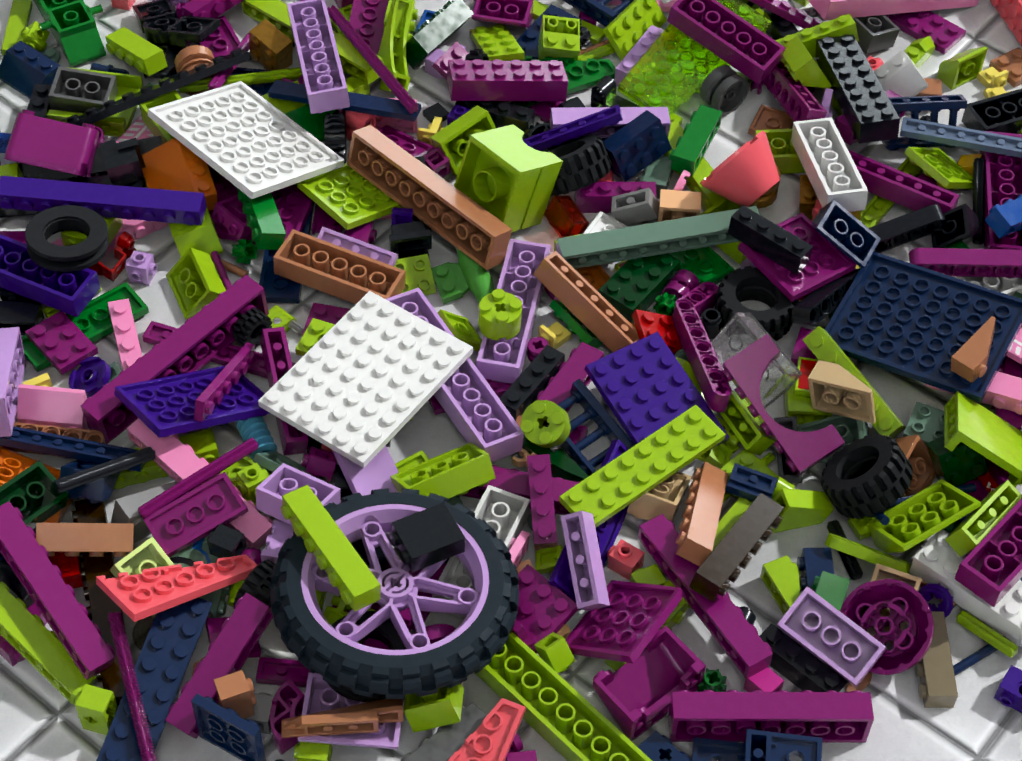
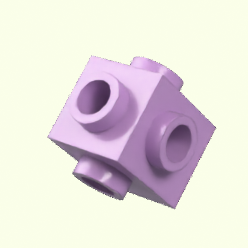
[125,250,157,286]

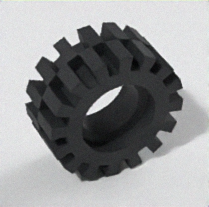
[232,308,272,348]

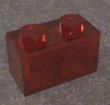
[544,195,589,238]

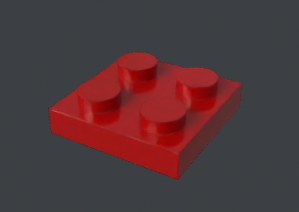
[632,309,682,353]

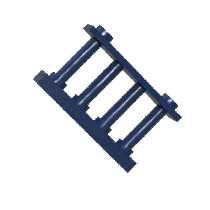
[563,0,634,27]
[882,94,967,151]
[543,378,634,476]

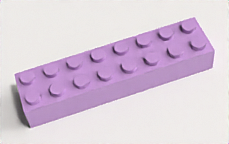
[287,0,350,114]
[476,239,551,383]

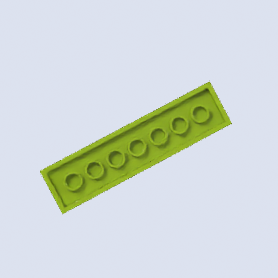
[559,405,726,528]

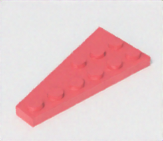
[96,554,257,622]
[448,698,526,761]

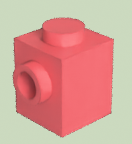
[607,539,645,580]

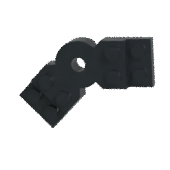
[132,0,221,48]

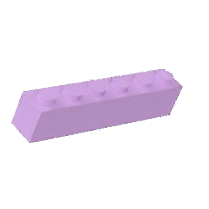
[550,107,671,138]

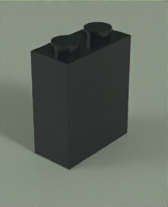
[389,502,465,573]

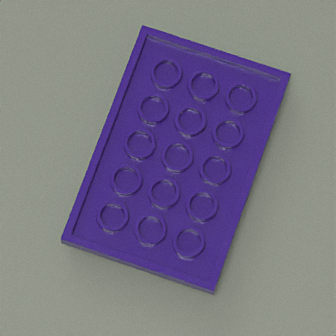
[584,332,729,449]
[114,365,271,437]

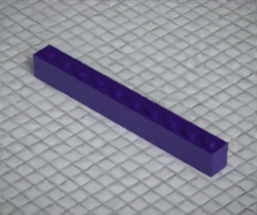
[0,176,207,225]

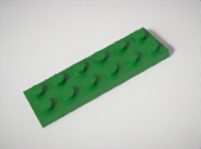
[21,282,149,372]

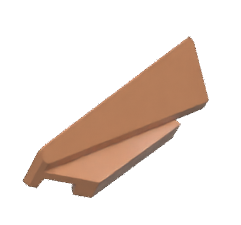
[281,699,404,738]

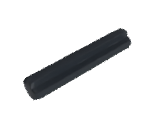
[827,520,863,581]

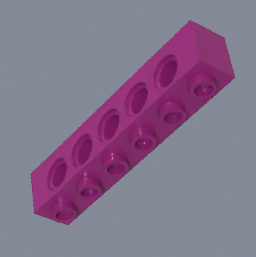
[762,62,827,122]

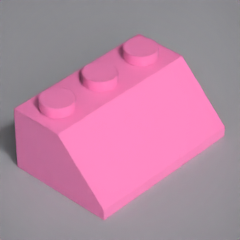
[17,384,89,430]

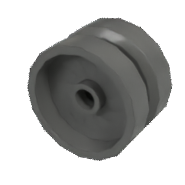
[700,65,749,115]

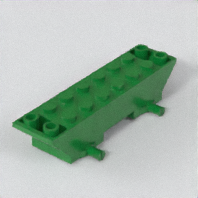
[33,0,106,67]

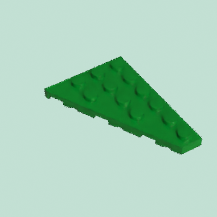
[510,56,616,107]

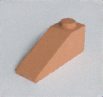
[951,316,996,383]

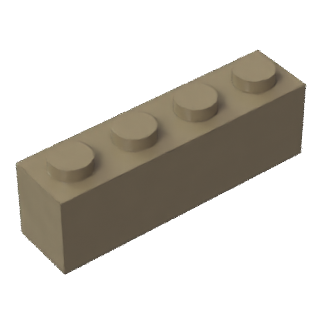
[915,612,958,708]

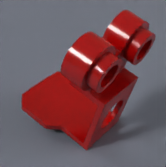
[89,231,136,282]

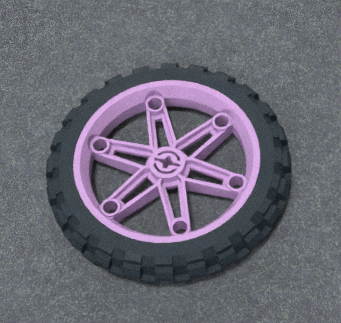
[270,488,519,699]

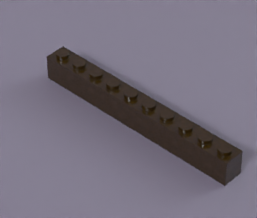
[72,499,128,706]

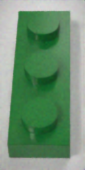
[549,299,602,348]

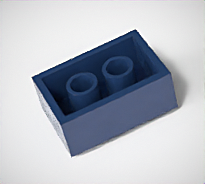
[603,110,672,182]

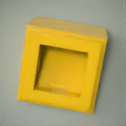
[957,154,982,176]

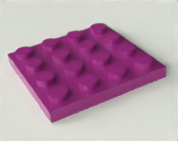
[738,213,857,302]
[565,580,685,664]

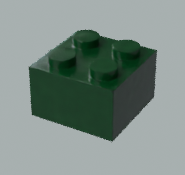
[926,435,989,486]

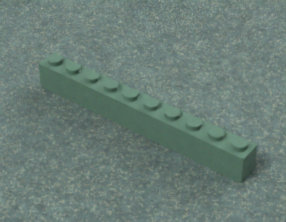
[556,206,760,269]

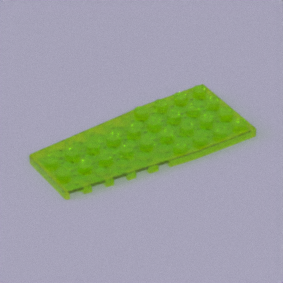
[618,0,772,115]

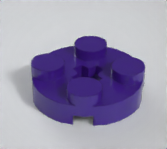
[69,356,111,398]

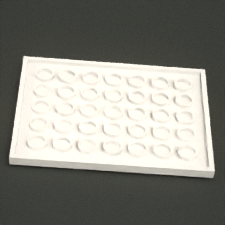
[147,81,345,199]
[258,291,473,468]

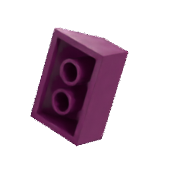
[471,0,533,29]

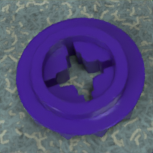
[918,583,954,618]

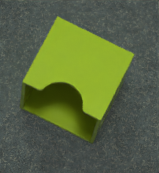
[454,124,563,233]

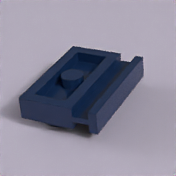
[725,463,778,501]

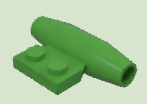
[431,247,494,304]

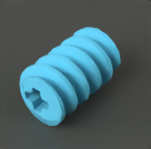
[236,416,277,459]

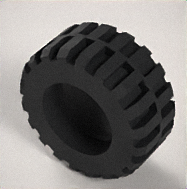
[543,135,612,196]
[715,266,797,345]
[821,434,913,519]

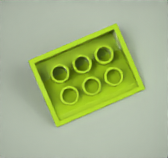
[867,479,982,553]

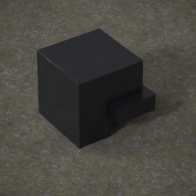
[99,138,146,186]
[389,221,432,259]

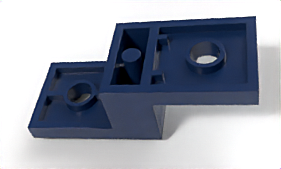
[692,729,822,761]

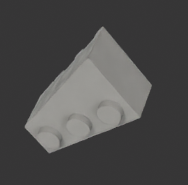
[111,481,182,544]

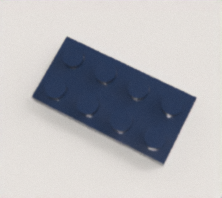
[516,4,581,59]

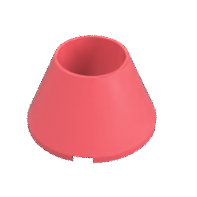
[700,130,780,207]

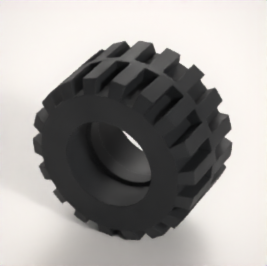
[233,559,274,609]

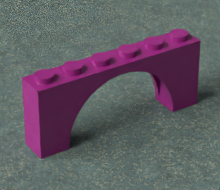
[722,334,845,476]

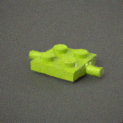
[721,449,779,503]

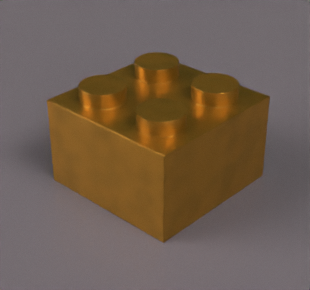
[249,19,293,70]

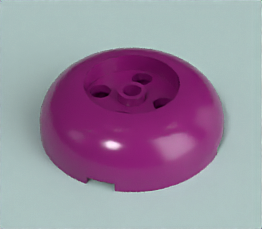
[840,579,934,675]

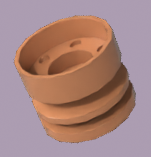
[174,45,217,96]

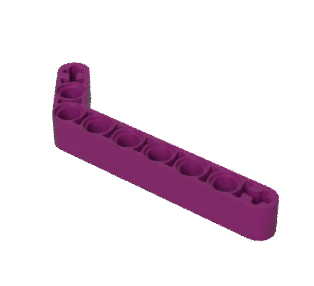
[909,248,1022,278]
[672,282,732,412]

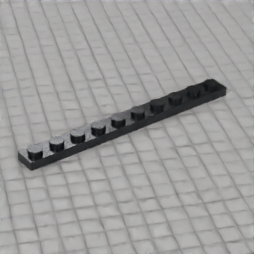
[65,48,250,126]

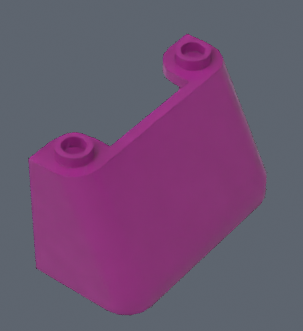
[4,109,100,177]
[592,626,706,741]

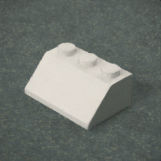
[874,50,929,97]

